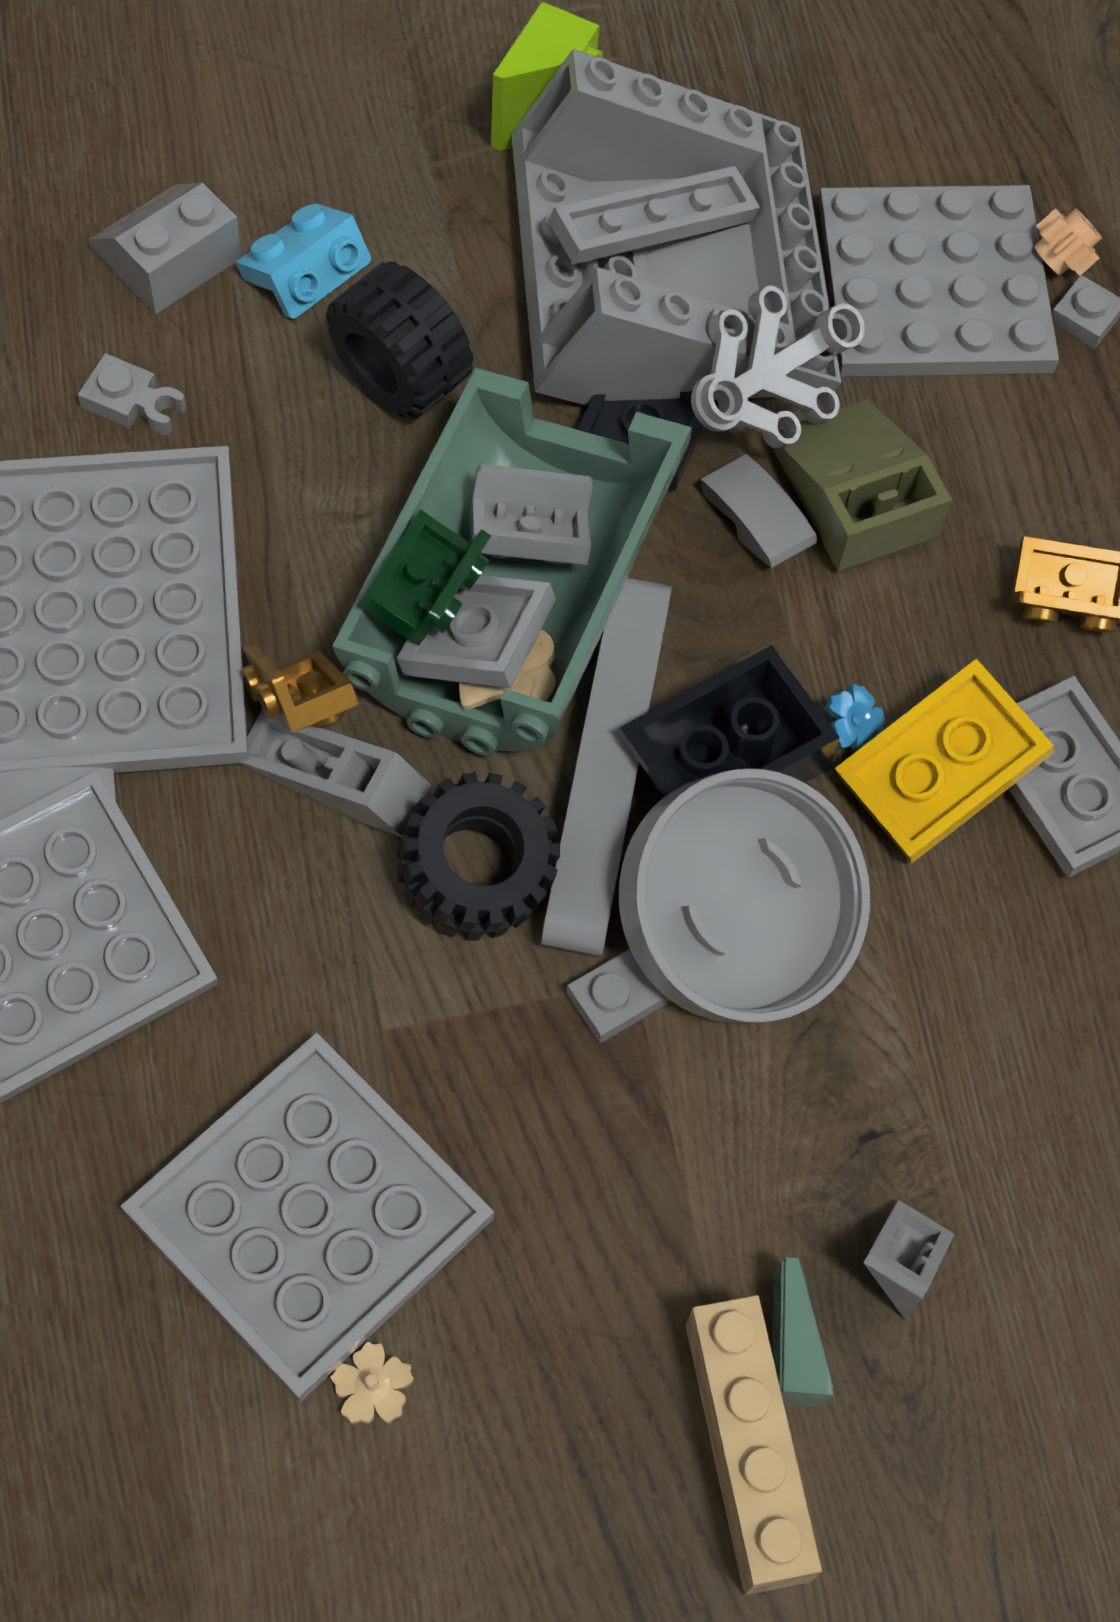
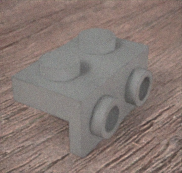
[469,464,593,565]

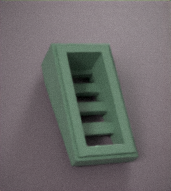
[772,1257,833,1408]

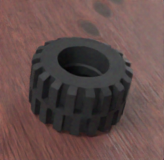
[326,261,474,419]
[396,772,560,941]

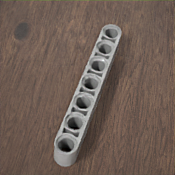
[541,578,672,957]

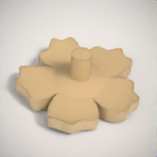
[330,1342,414,1424]

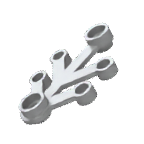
[691,285,865,449]

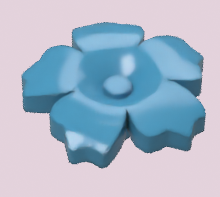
[824,684,886,753]

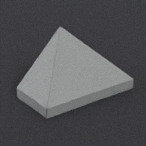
[863,1200,954,1320]

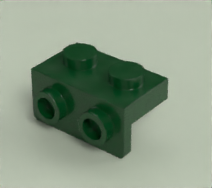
[358,509,491,646]

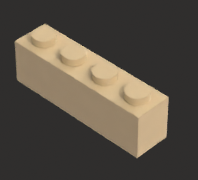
[685,1295,822,1596]

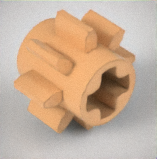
[1034,208,1102,276]

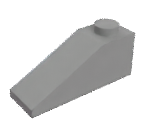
[238,709,431,837]

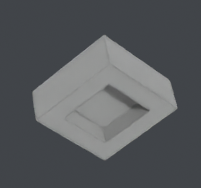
[1052,275,1120,349]

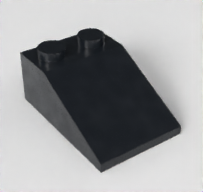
[619,645,840,797]

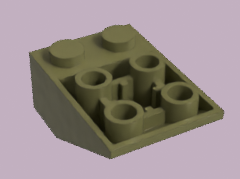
[772,399,953,572]

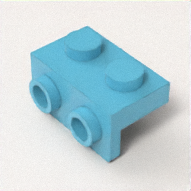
[235,203,371,319]

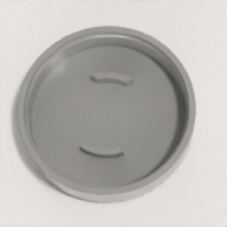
[619,769,870,1023]

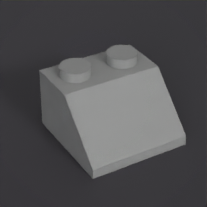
[88,183,242,315]

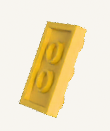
[835,659,1054,864]

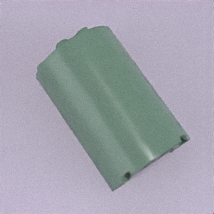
[332,368,691,756]

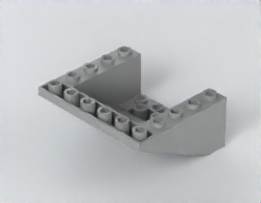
[511,49,841,405]

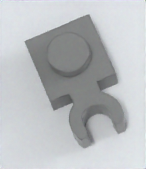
[78,353,187,435]

